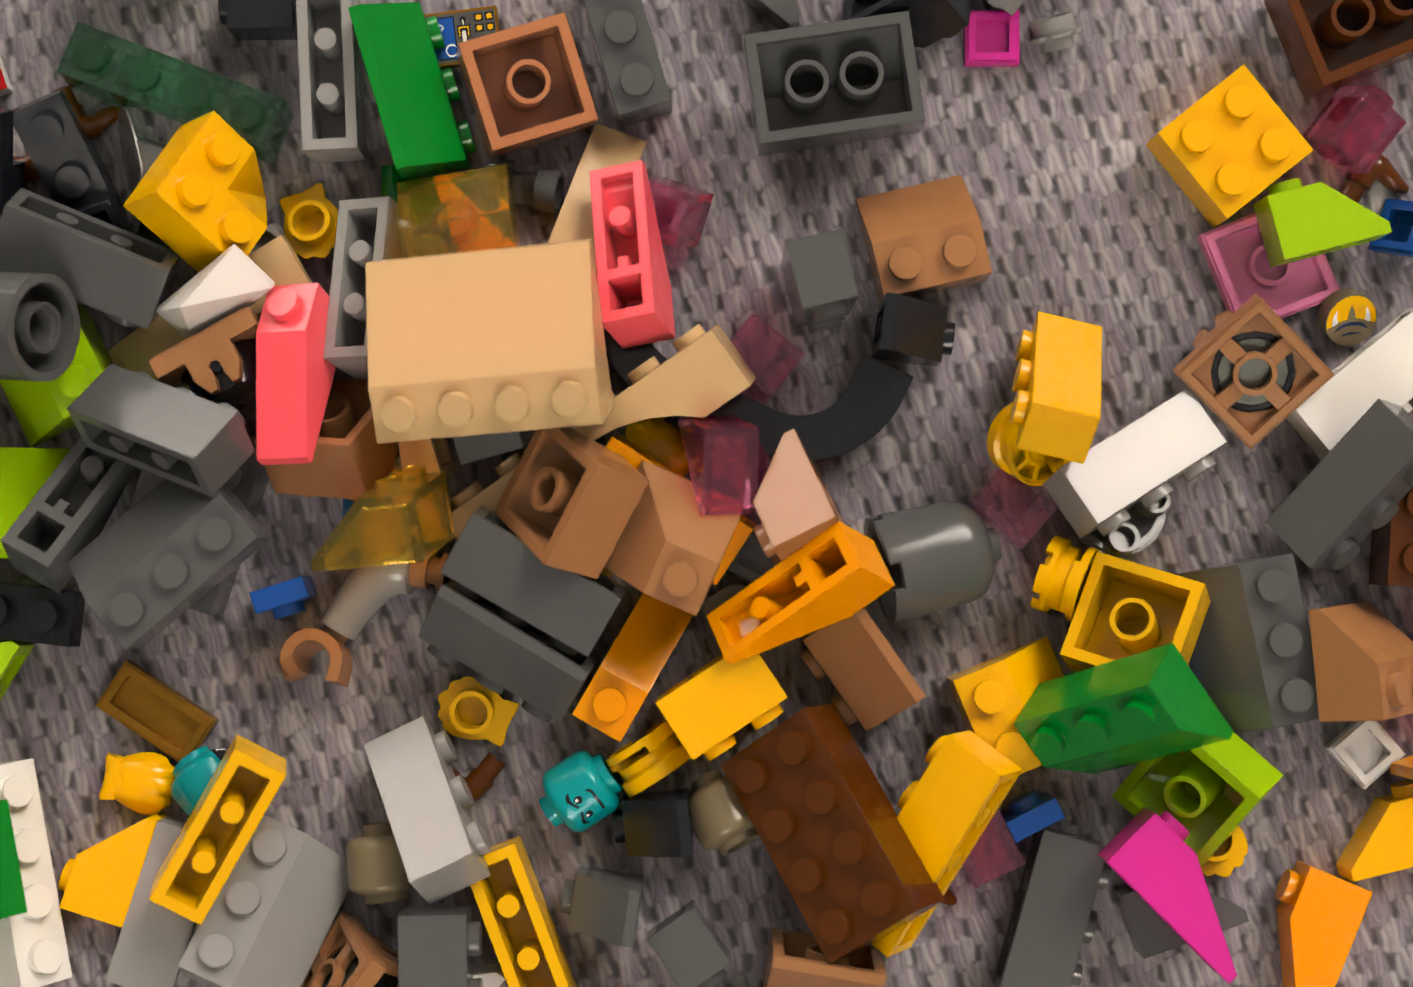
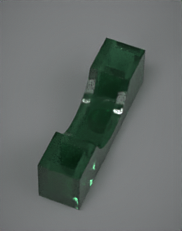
[56,21,294,166]

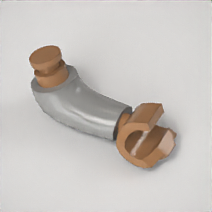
[279,535,451,687]

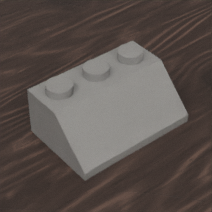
[178,814,350,987]

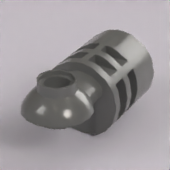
[0,272,80,382]

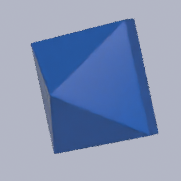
[1368,198,1413,257]

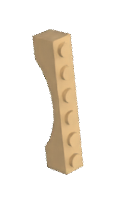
[443,324,757,540]

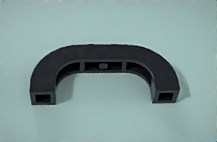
[603,327,914,463]

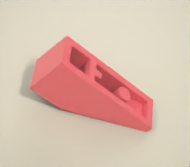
[589,160,676,349]
[256,283,336,465]

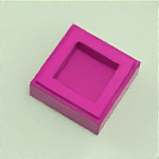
[964,10,1019,67]

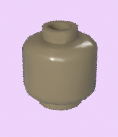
[688,769,759,856]
[345,821,413,904]

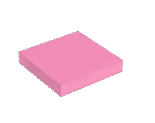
[1197,213,1340,319]

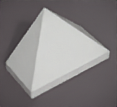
[156,244,275,339]

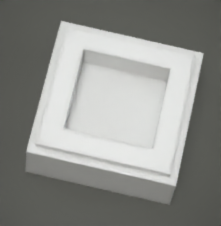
[1324,721,1406,790]

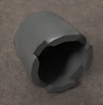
[864,501,1002,623]

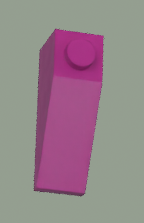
[1097,807,1237,984]

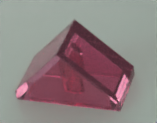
[678,415,759,516]

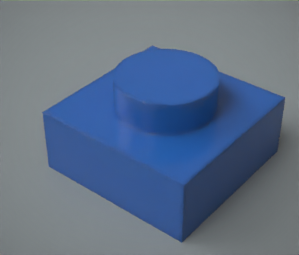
[249,576,318,620]
[999,790,1065,843]

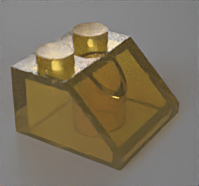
[397,164,521,258]
[311,465,455,572]

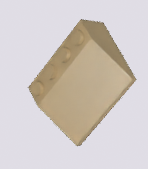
[365,239,614,444]

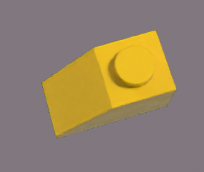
[1336,779,1413,882]
[58,812,169,928]

